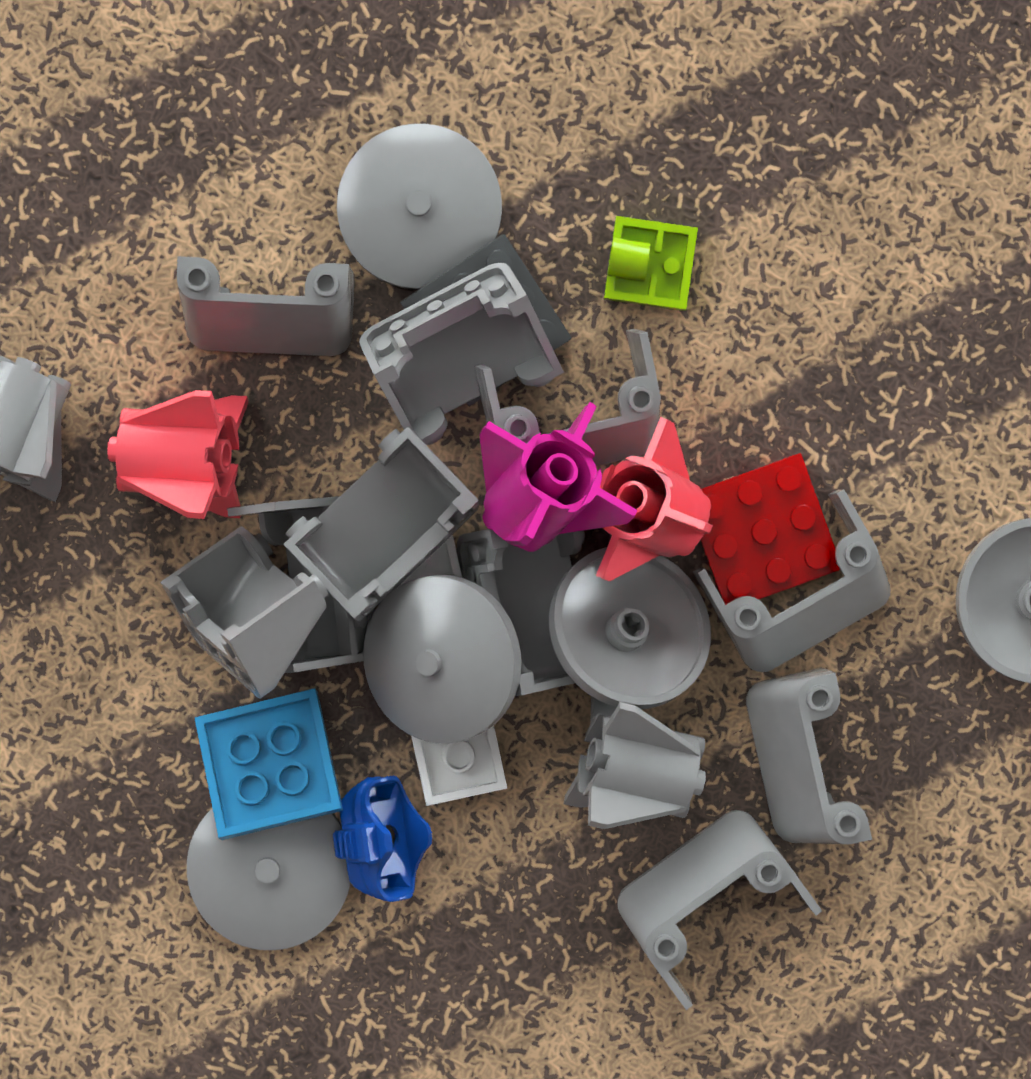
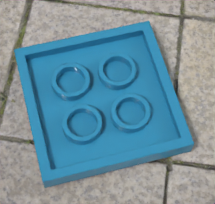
[195,688,343,840]

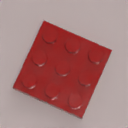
[700,453,840,605]

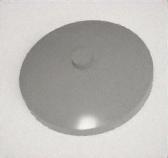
[337,124,502,290]
[955,518,1031,683]
[549,547,711,709]
[363,575,521,744]
[187,808,351,950]

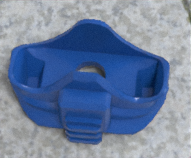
[333,775,432,902]

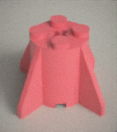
[107,390,249,519]
[596,417,713,581]

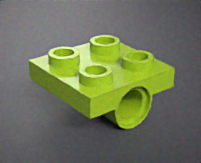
[604,216,698,311]

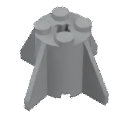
[0,356,71,502]
[564,696,706,829]

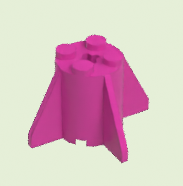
[479,402,637,552]

